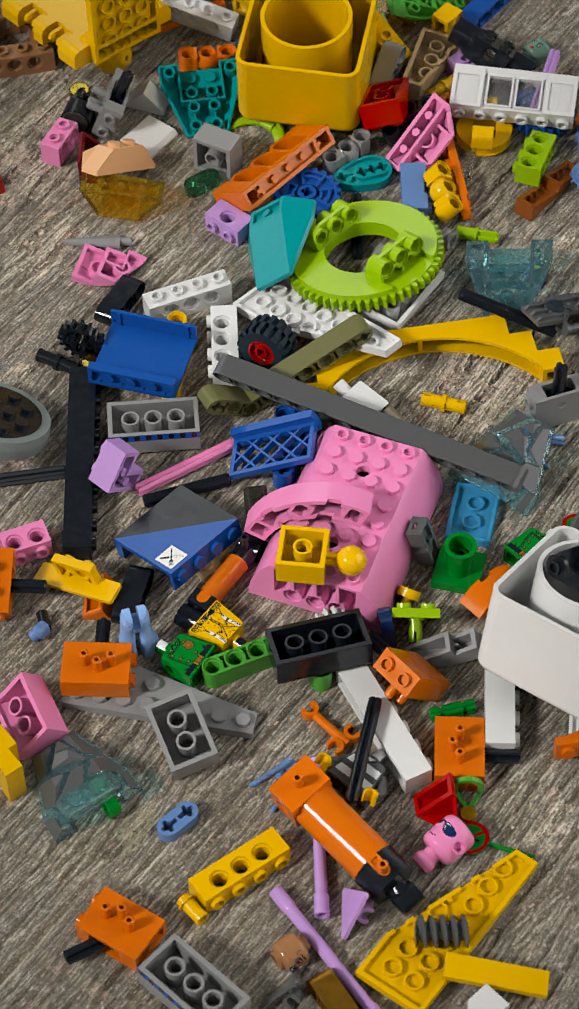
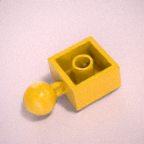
[275,525,367,585]

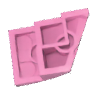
[70,243,147,286]

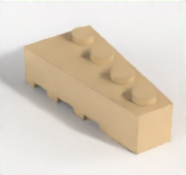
[403,27,459,101]

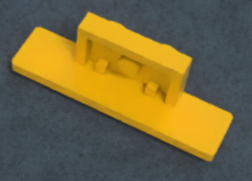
[33,553,122,604]

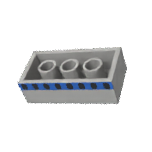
[107,396,201,453]
[137,933,251,1009]

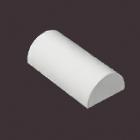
[361,269,445,331]

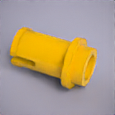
[177,893,209,926]

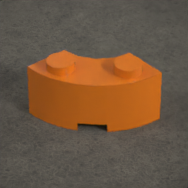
[459,565,511,619]

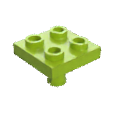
[391,603,440,642]

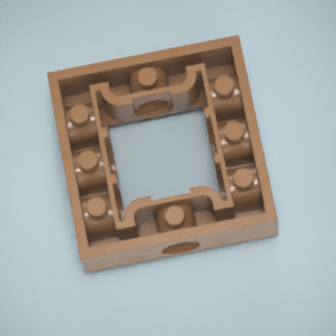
[0,5,56,78]

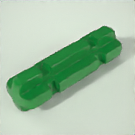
[428,698,477,722]

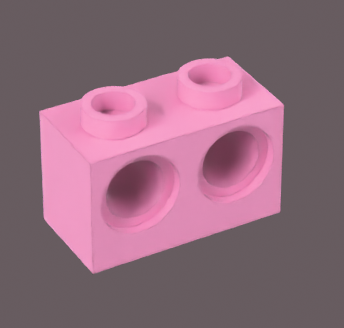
[40,117,79,167]
[0,519,53,566]

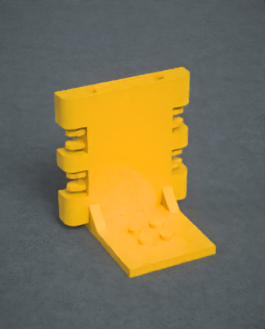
[1,0,171,70]

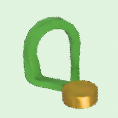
[454,776,484,822]

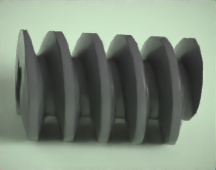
[414,914,469,948]

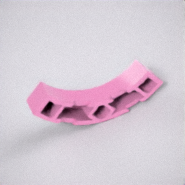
[244,482,374,541]

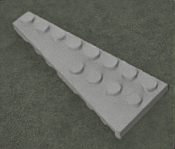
[61,666,258,739]

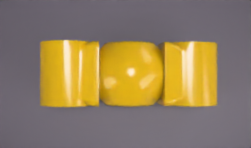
[423,160,463,222]

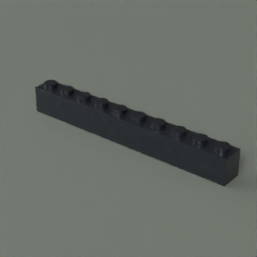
[62,367,102,560]

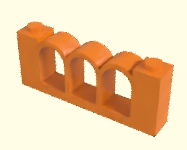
[212,125,336,211]

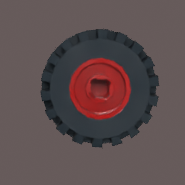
[237,314,299,369]

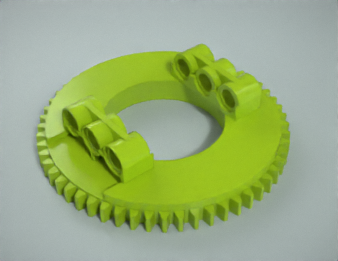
[288,199,445,313]

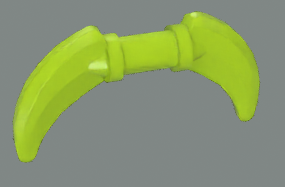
[230,116,285,143]

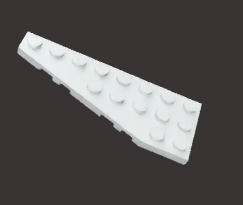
[232,278,402,358]

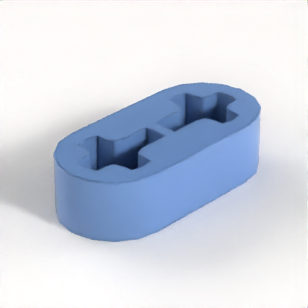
[157,801,199,842]

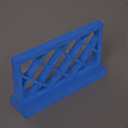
[229,409,322,480]

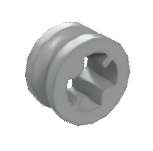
[441,228,459,250]

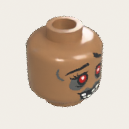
[270,932,311,972]

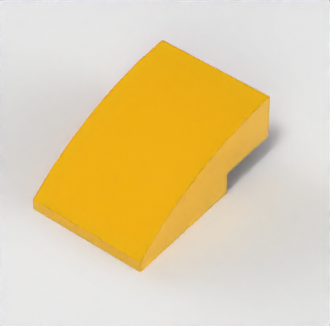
[0,724,27,802]

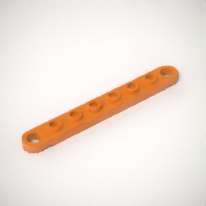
[440,96,472,221]

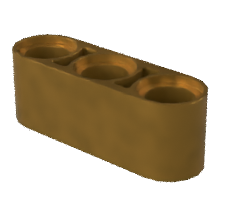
[306,968,359,1009]

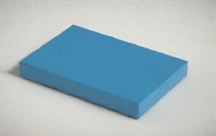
[444,482,502,548]

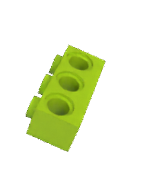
[512,130,557,187]

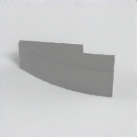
[405,628,482,668]

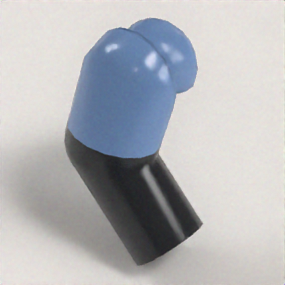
[28,609,52,642]

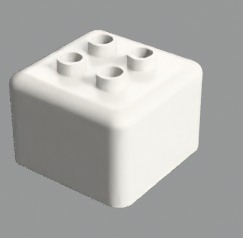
[478,526,579,719]

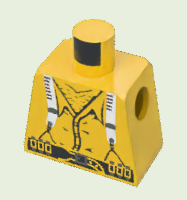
[189,600,249,654]

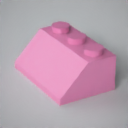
[0,672,69,760]

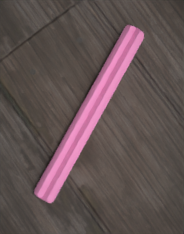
[134,438,234,496]

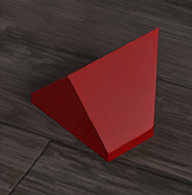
[413,772,457,825]

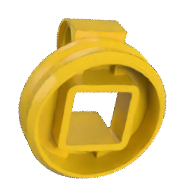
[456,97,512,157]

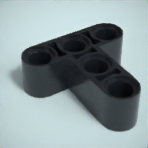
[381,94,432,149]

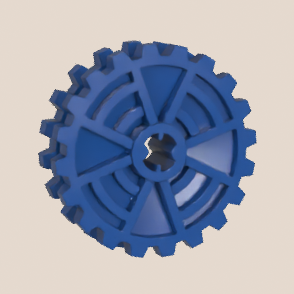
[273,167,341,219]

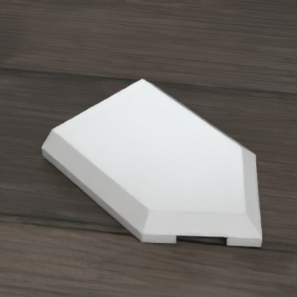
[120,115,178,159]

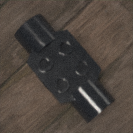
[447,16,538,87]

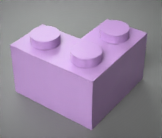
[88,438,144,493]

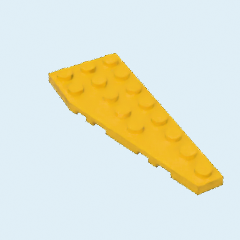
[355,849,538,1009]

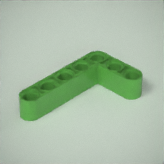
[202,637,333,692]

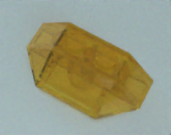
[79,172,165,222]

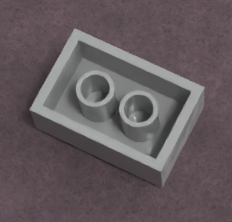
[144,687,221,781]

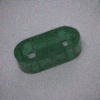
[184,168,220,198]

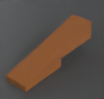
[514,160,575,221]

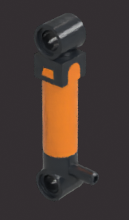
[174,532,268,632]

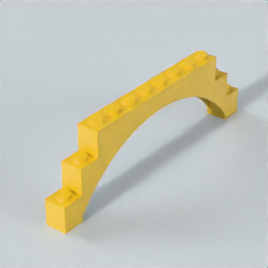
[306,315,564,395]

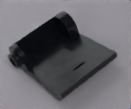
[547,545,579,592]

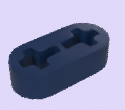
[378,606,397,648]

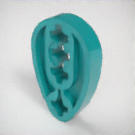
[334,155,392,193]

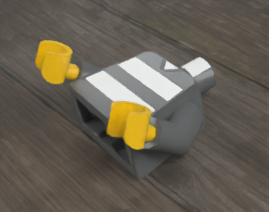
[314,749,388,811]

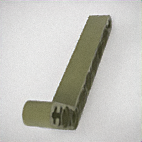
[197,314,373,417]

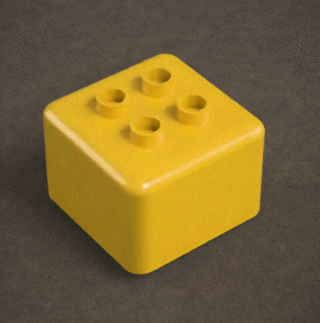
[235,0,377,131]

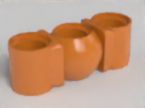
[178,44,236,72]

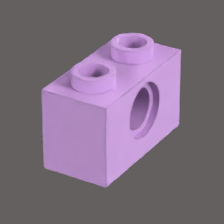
[205,199,251,247]

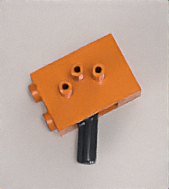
[63,886,167,972]

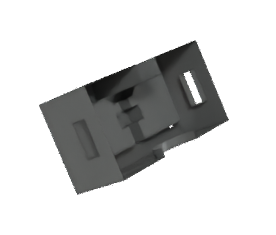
[405,516,441,566]

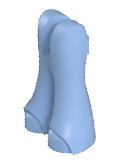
[114,604,159,659]

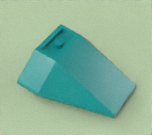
[158,58,238,139]
[248,196,316,291]

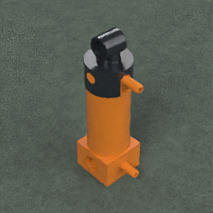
[268,754,426,917]

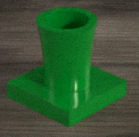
[431,532,487,594]

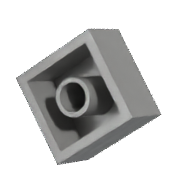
[192,122,243,181]

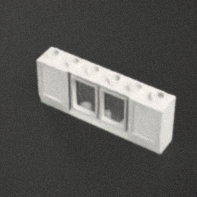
[449,63,579,130]

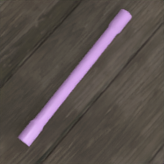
[310,756,330,919]
[269,885,381,1009]

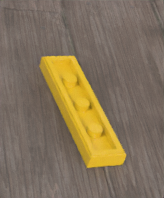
[442,951,550,999]

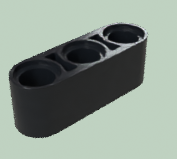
[94,274,145,327]
[111,565,154,624]

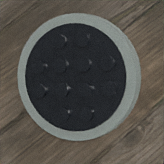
[0,383,51,461]

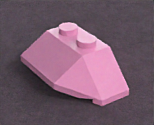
[385,93,455,172]

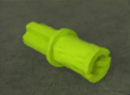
[456,225,499,244]

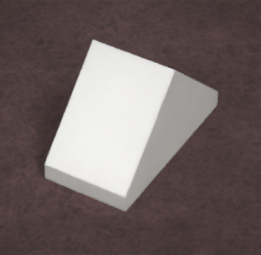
[126,80,169,116]

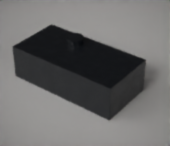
[265,608,373,684]

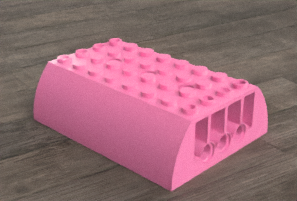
[248,425,443,632]

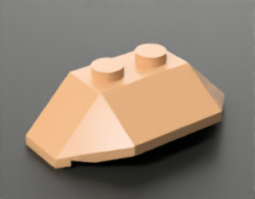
[81,138,156,176]

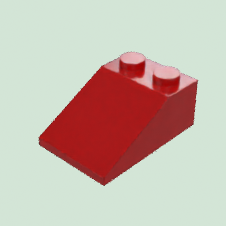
[358,77,409,131]

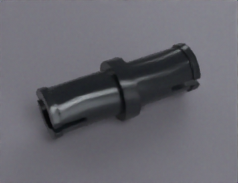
[35,348,81,373]

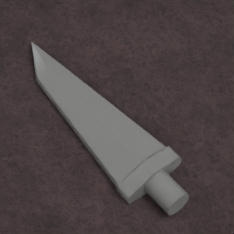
[59,234,132,249]

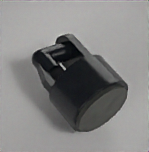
[61,88,99,133]

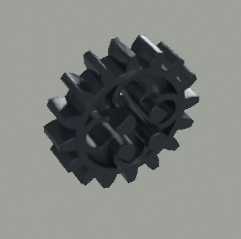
[57,319,105,359]

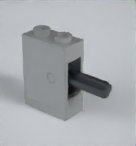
[86,68,136,140]
[523,362,579,432]

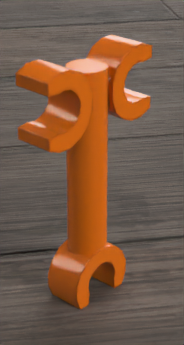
[301,700,361,756]

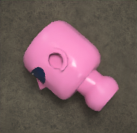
[413,815,474,873]

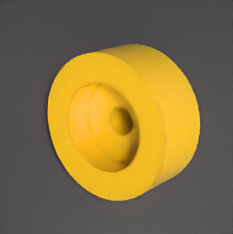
[397,584,422,603]

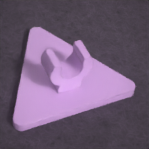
[341,888,375,940]

